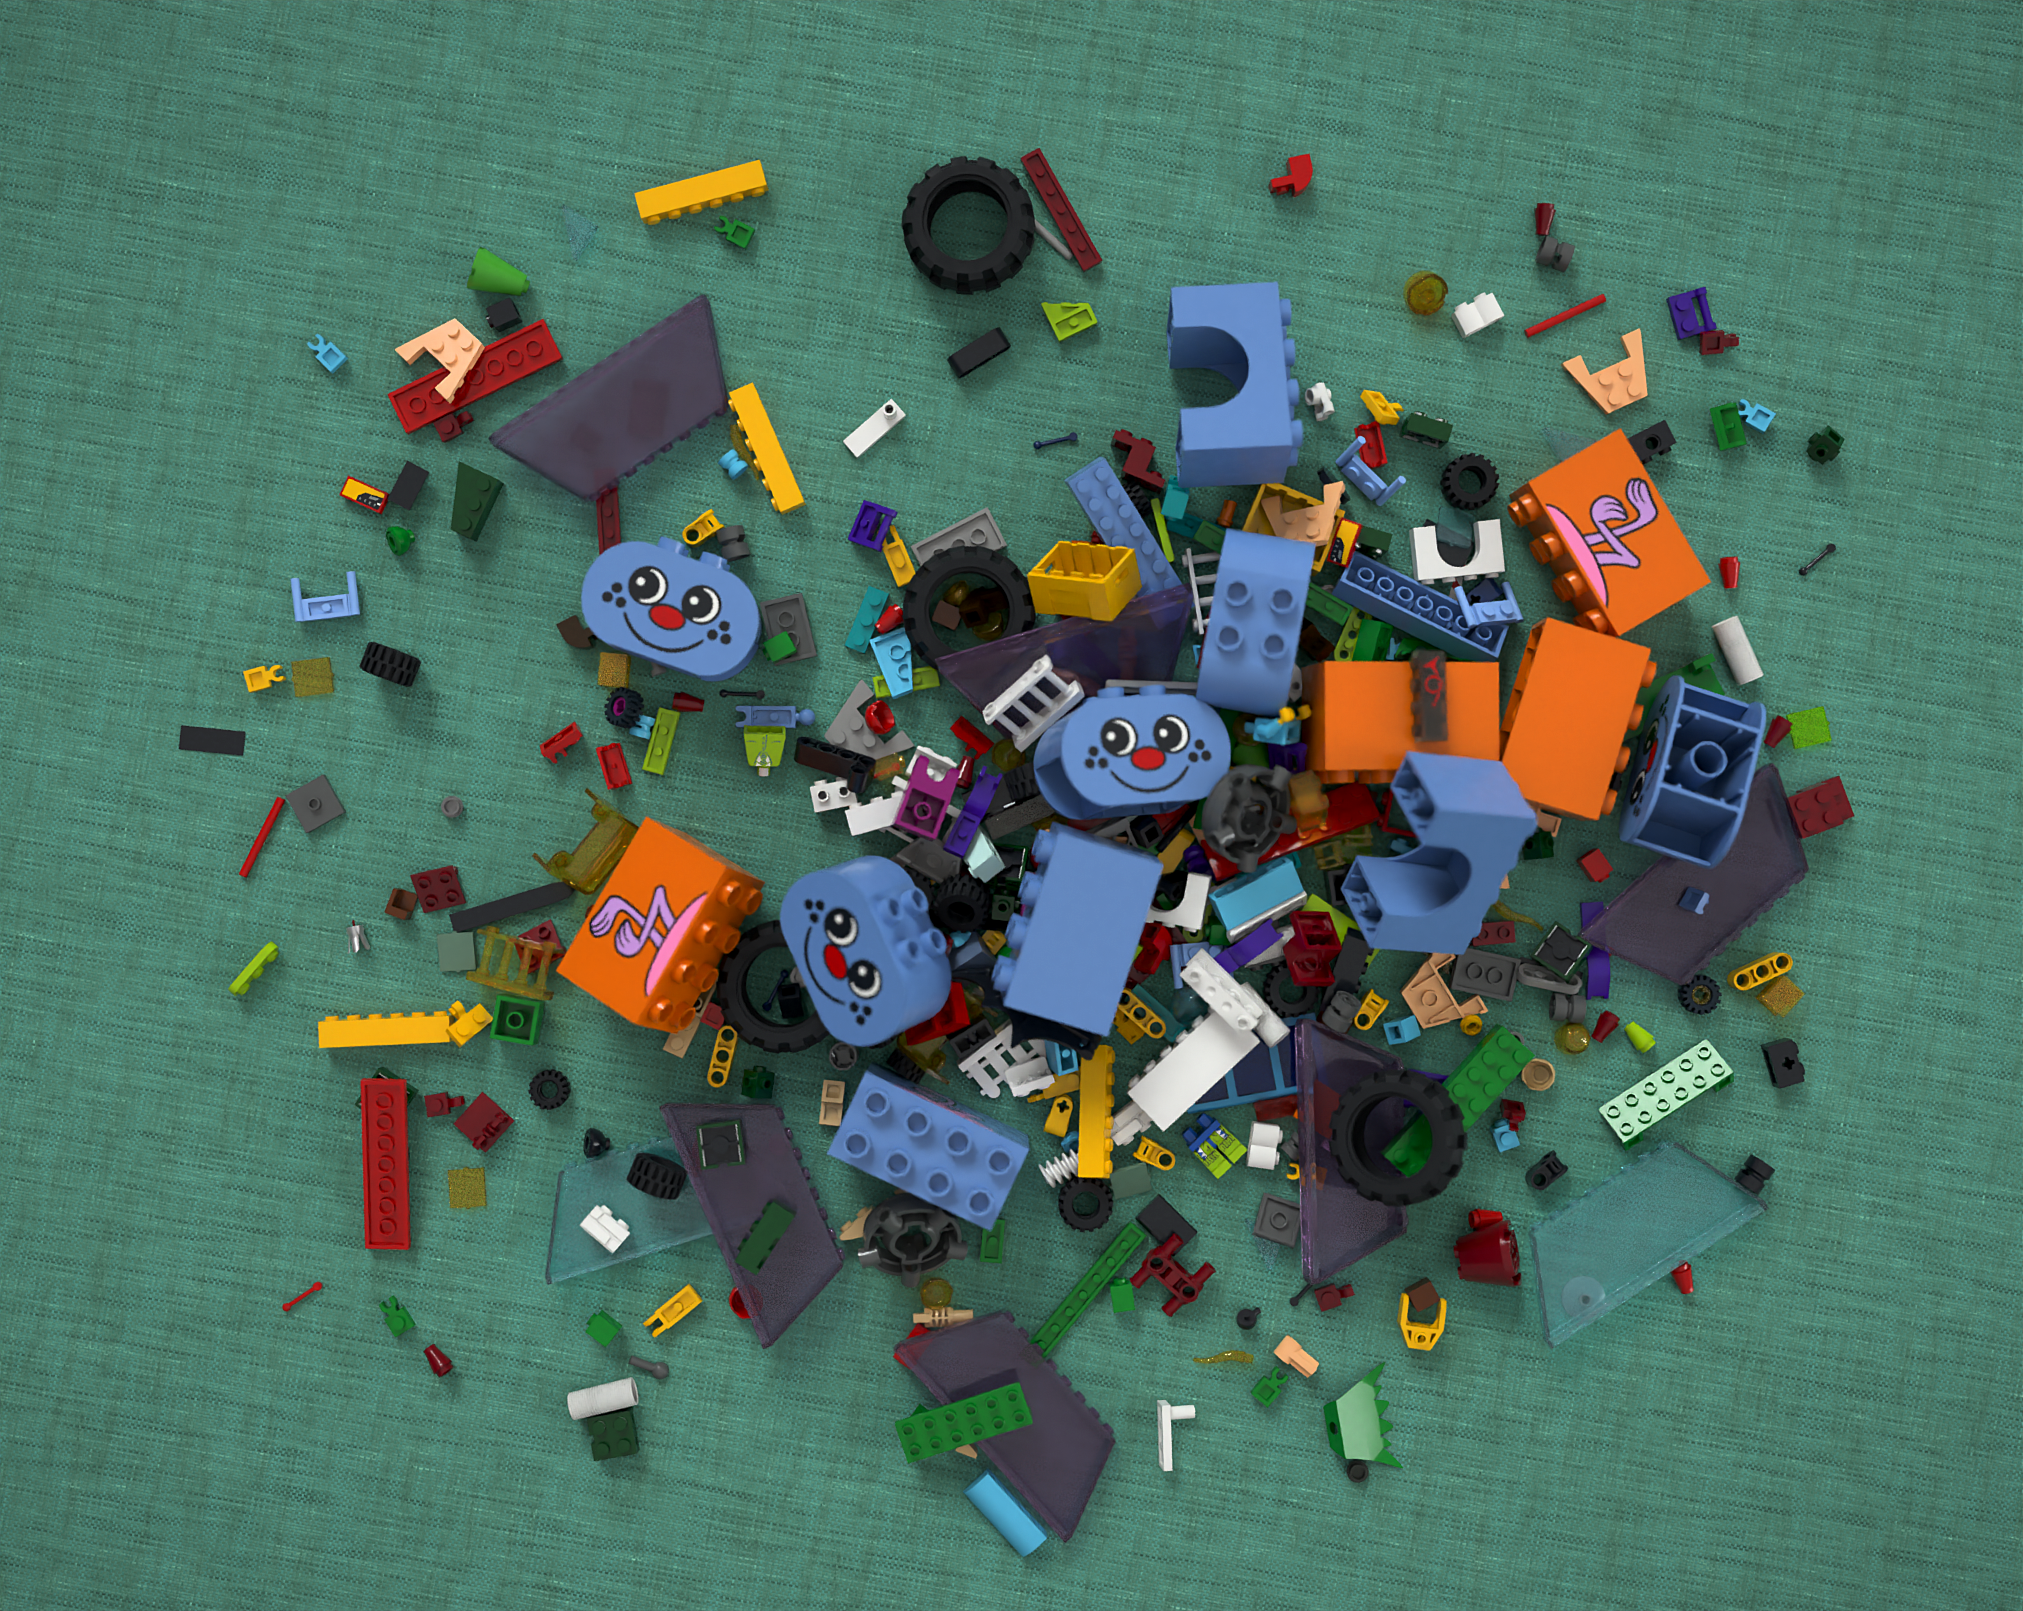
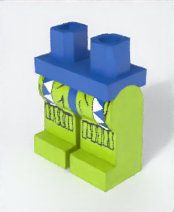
[1181,1112,1247,1179]

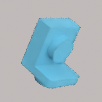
[1489,1118,1520,1152]

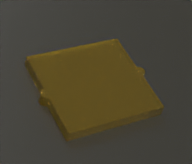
[291,657,334,697]
[448,1166,487,1209]

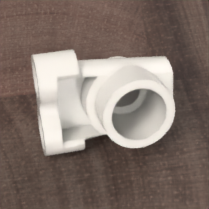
[1305,383,1335,421]

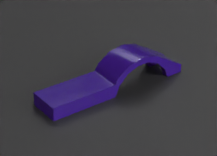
[943,766,1003,859]
[1580,901,1610,1000]
[1213,918,1284,974]

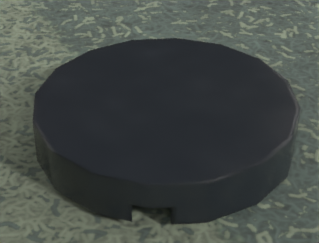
[1317,467,1351,505]

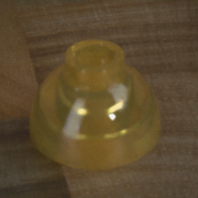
[942,580,970,607]

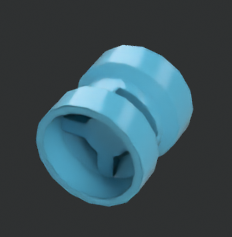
[718,449,748,480]
[629,715,656,740]

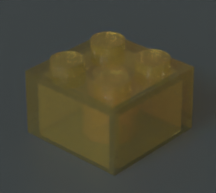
[1287,769,1330,833]

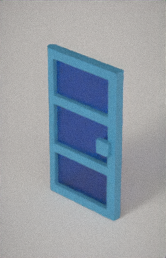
[1174,1012,1329,1114]

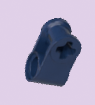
[1466,578,1503,606]

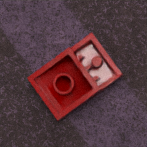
[905,982,970,1046]

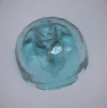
[1170,985,1210,1027]

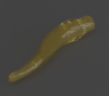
[729,424,759,480]
[1492,900,1543,931]
[1193,1350,1254,1364]

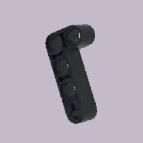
[794,737,876,793]

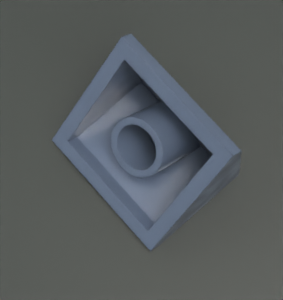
[947,929,997,988]

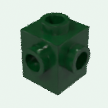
[1806,425,1845,465]
[1521,828,1554,860]
[990,886,1021,921]
[741,1066,775,1099]

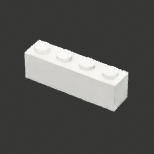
[845,790,925,836]

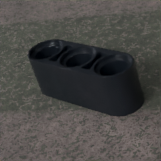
[947,327,1011,379]

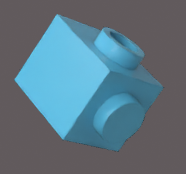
[1383,1014,1421,1045]

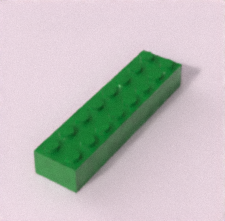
[1380,1024,1535,1178]

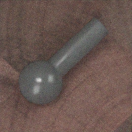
[628,1356,669,1380]

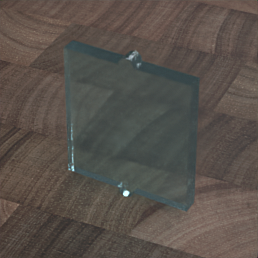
[1436,506,1474,549]

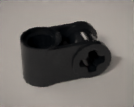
[1155,870,1189,901]
[1525,1150,1568,1190]

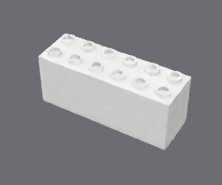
[1127,1006,1260,1132]

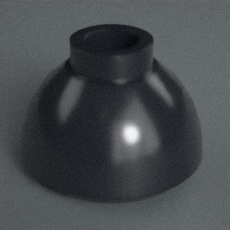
[583,1128,610,1158]

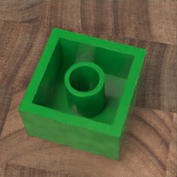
[490,993,545,1046]

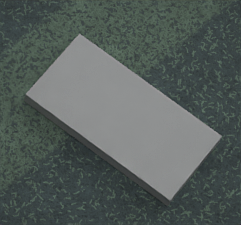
[911,507,1007,566]

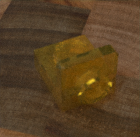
[875,752,906,781]
[1031,814,1069,833]

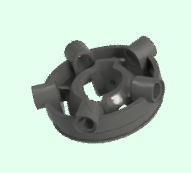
[1202,764,1297,872]
[858,1192,968,1288]

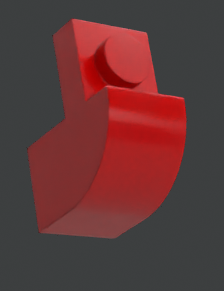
[1268,153,1313,197]
[1133,922,1172,975]

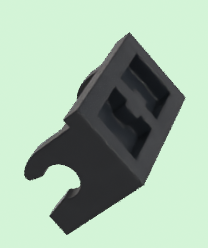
[388,461,430,511]

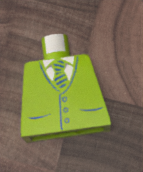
[744,725,786,776]

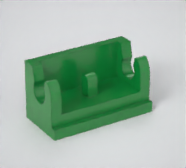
[1710,402,1747,451]
[1352,618,1394,662]

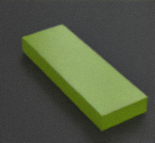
[1150,498,1175,564]
[872,666,940,699]
[642,707,681,775]

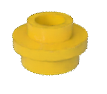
[1460,1014,1482,1036]

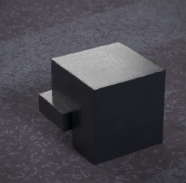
[1323,863,1353,908]

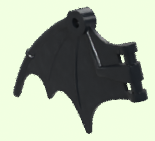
[951,967,1103,1060]

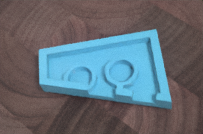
[869,627,913,699]

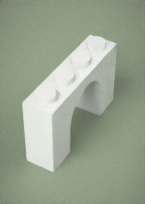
[1409,519,1505,585]
[1145,872,1212,932]

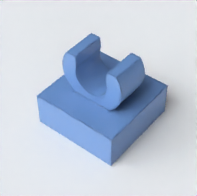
[1679,886,1710,915]

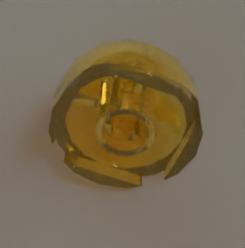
[1403,270,1448,316]

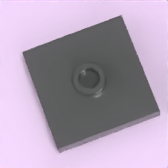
[285,774,346,833]
[1252,1192,1305,1249]

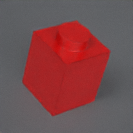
[1576,848,1613,883]

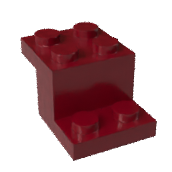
[1111,429,1166,494]
[1785,776,1854,839]
[1282,911,1342,986]

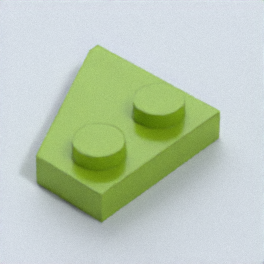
[1041,302,1098,343]

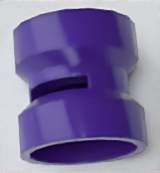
[1183,845,1210,874]

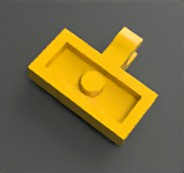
[1360,390,1404,425]
[445,1001,493,1047]

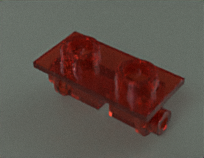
[1253,1094,1299,1122]

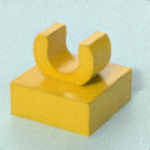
[982,930,1008,955]

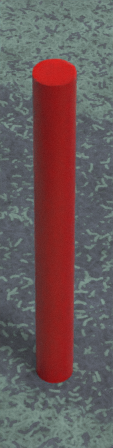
[1524,294,1606,338]
[239,796,285,878]

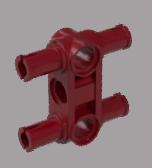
[1130,1233,1216,1317]

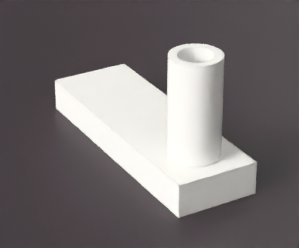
[843,399,906,459]
[1157,1400,1195,1471]

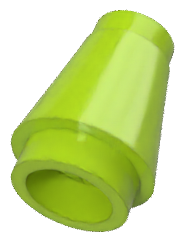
[1624,1021,1656,1053]

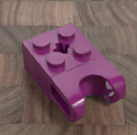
[891,755,960,842]

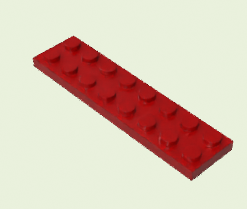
[387,319,563,434]
[1200,781,1380,881]
[360,1078,411,1250]

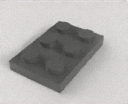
[760,593,817,666]
[1448,947,1521,1002]

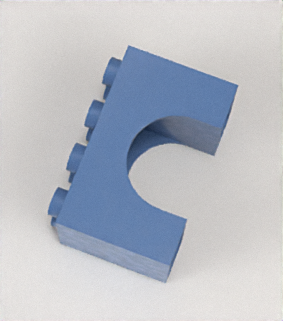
[1166,282,1303,488]
[1341,751,1537,955]

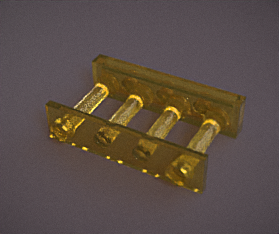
[466,926,564,1000]

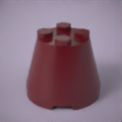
[1453,1220,1522,1287]

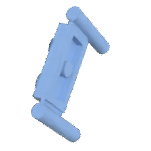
[1336,436,1406,506]
[290,571,360,622]
[1454,582,1524,628]
[1170,942,1234,989]

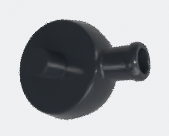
[1236,1307,1261,1330]

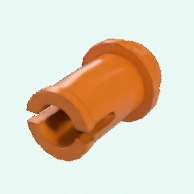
[1216,500,1237,528]

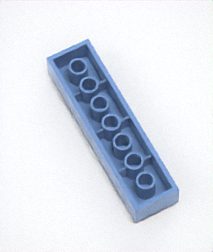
[1064,456,1195,629]
[1331,551,1509,663]

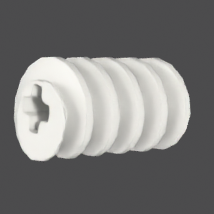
[1039,1146,1079,1188]

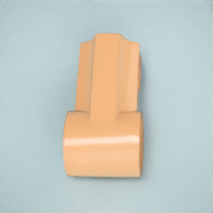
[1273,1335,1319,1378]

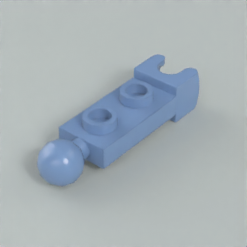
[735,706,815,728]

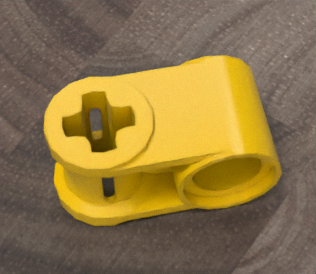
[682,509,725,548]
[1352,988,1389,1030]
[1043,1094,1073,1138]
[1132,1135,1175,1170]

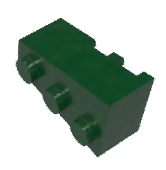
[451,461,504,542]
[734,1198,797,1276]

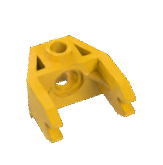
[1397,1293,1447,1351]

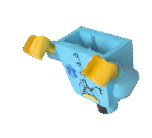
[1245,704,1312,745]

